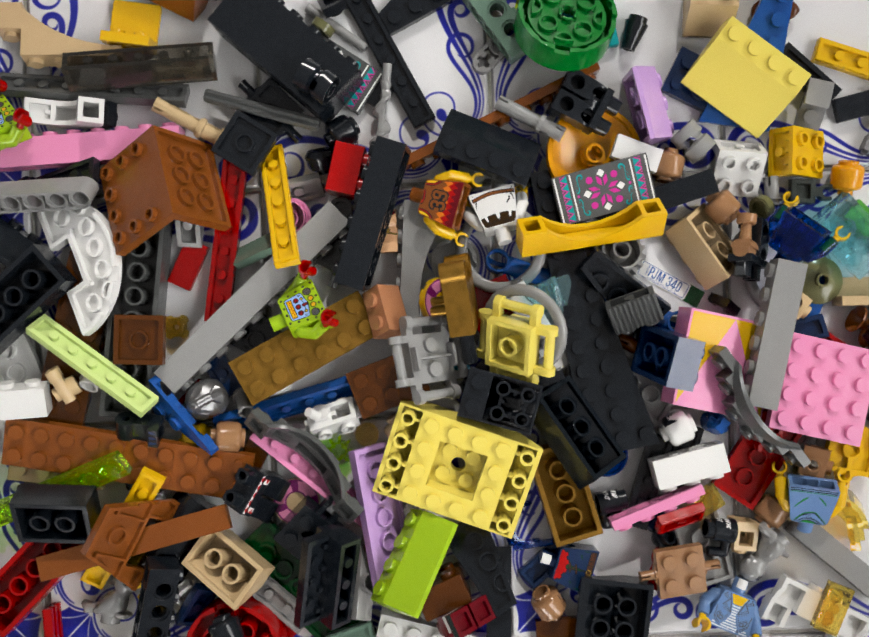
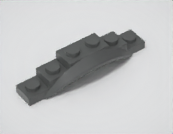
[708,345,811,468]
[244,406,364,525]

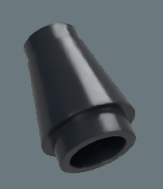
[621,14,648,52]

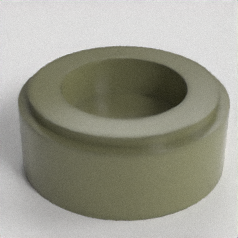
[311,16,335,38]
[749,195,775,219]

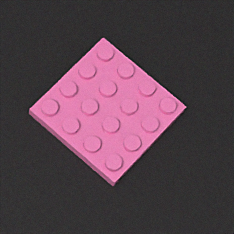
[765,332,869,447]

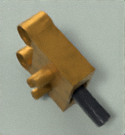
[430,253,480,365]

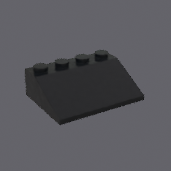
[574,575,654,637]

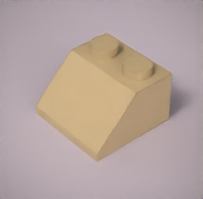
[682,0,739,38]

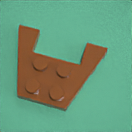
[80,498,180,591]

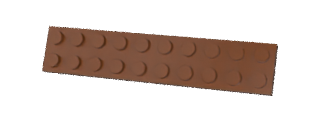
[1,418,256,498]

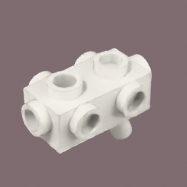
[304,396,362,441]

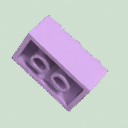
[622,66,674,145]

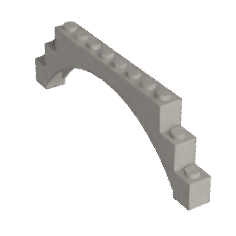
[396,165,492,412]

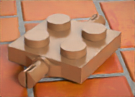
[638,542,721,599]

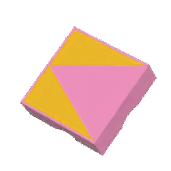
[660,307,764,418]

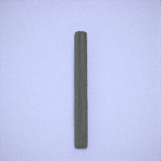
[203,89,321,131]

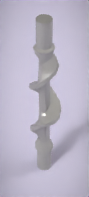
[369,63,393,146]

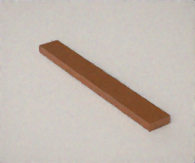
[36,504,233,582]

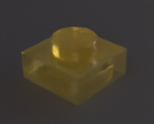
[695,482,725,517]

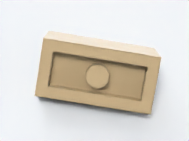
[832,277,869,306]

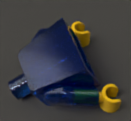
[769,191,851,263]

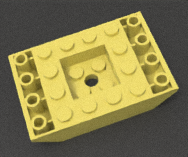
[372,401,543,539]

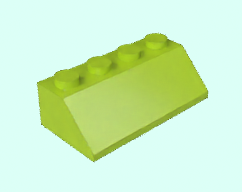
[371,509,458,619]

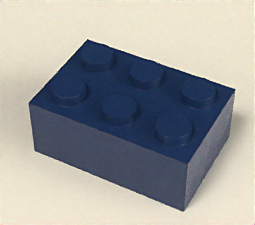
[631,325,706,392]

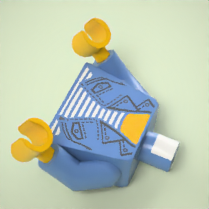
[692,575,762,637]

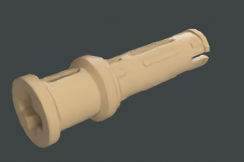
[151,97,224,146]

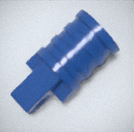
[700,411,731,435]

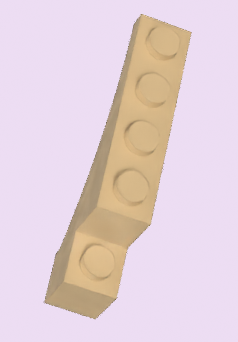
[0,2,126,69]

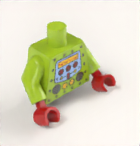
[0,78,33,151]
[269,260,339,340]

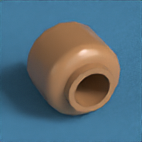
[651,147,685,184]
[704,190,741,226]
[210,421,246,452]
[753,493,789,529]
[531,584,566,622]

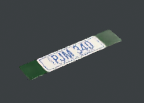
[636,259,705,307]

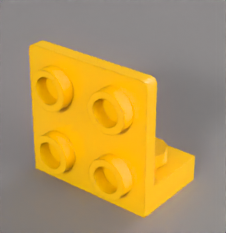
[99,0,162,54]
[768,125,825,179]

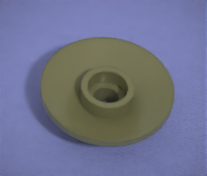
[802,256,843,304]

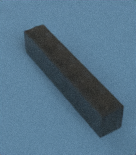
[61,42,218,92]

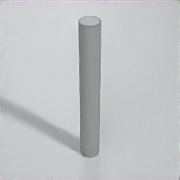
[305,3,368,52]

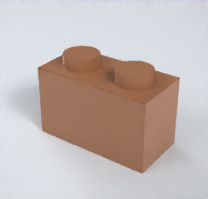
[362,284,407,339]

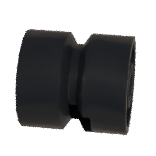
[293,58,341,105]

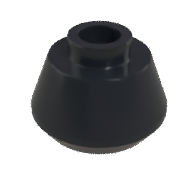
[305,147,334,175]

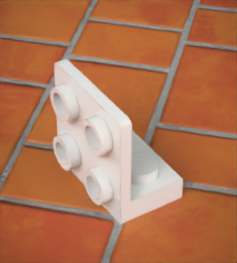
[712,139,768,198]

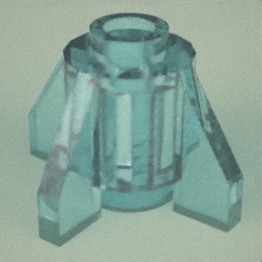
[525,274,572,316]

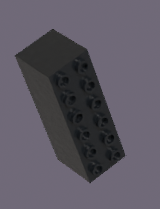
[207,0,364,124]

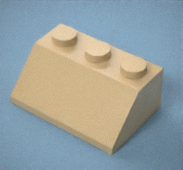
[664,203,734,290]
[181,529,275,610]

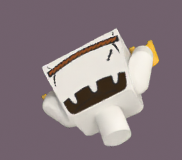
[463,183,529,246]

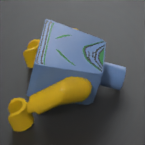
[771,461,853,533]

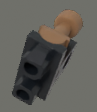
[727,212,771,281]

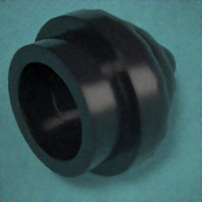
[651,528,676,548]

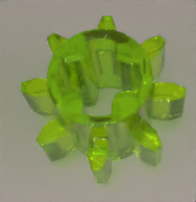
[327,434,355,462]

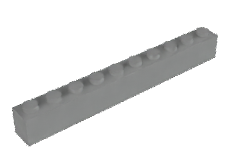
[154,201,349,394]

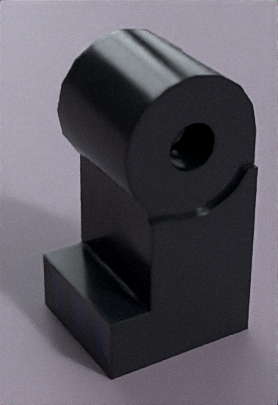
[115,412,165,448]

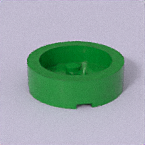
[514,0,618,71]

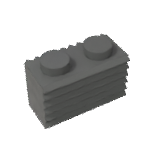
[605,285,664,335]

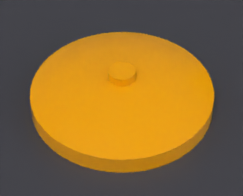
[546,112,640,178]

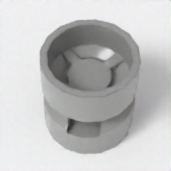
[670,118,716,164]

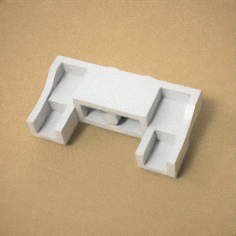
[759,573,869,637]

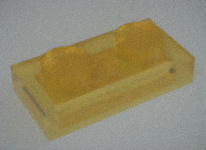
[810,579,855,637]

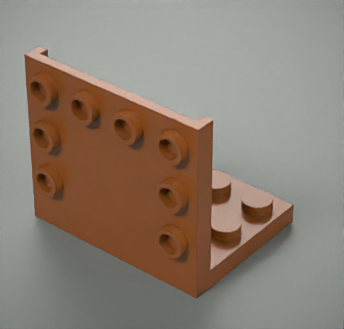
[100,125,231,256]

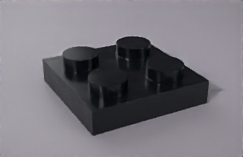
[211,110,279,177]

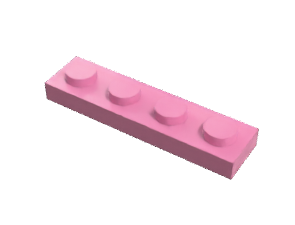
[607,483,706,532]

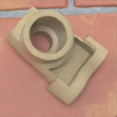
[44,365,83,405]

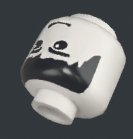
[659,411,698,446]

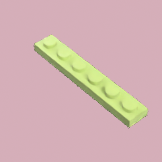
[26,314,159,418]

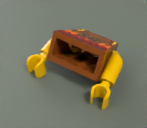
[409,170,484,247]

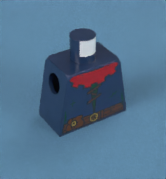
[538,543,600,593]

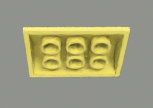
[680,16,811,139]

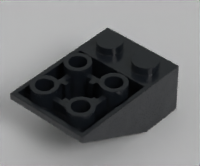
[457,366,544,435]

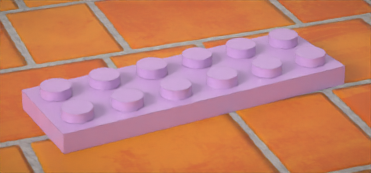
[348,441,405,587]

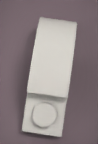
[24,96,105,129]

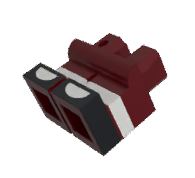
[436,595,496,637]

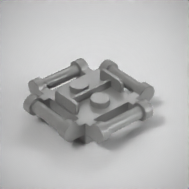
[387,315,469,405]

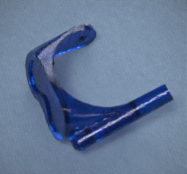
[506,500,553,551]

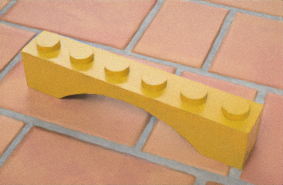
[515,198,668,258]

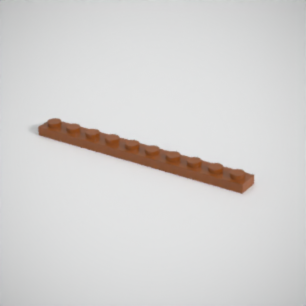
[406,63,600,170]

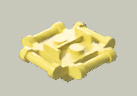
[477,294,559,385]

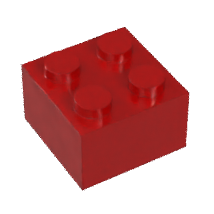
[325,140,370,200]

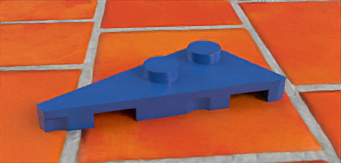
[148,375,219,456]

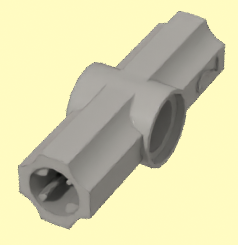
[351,544,373,621]

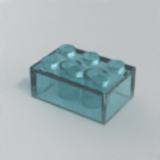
[804,192,869,280]

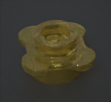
[166,315,189,339]

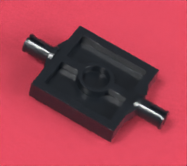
[238,77,305,144]

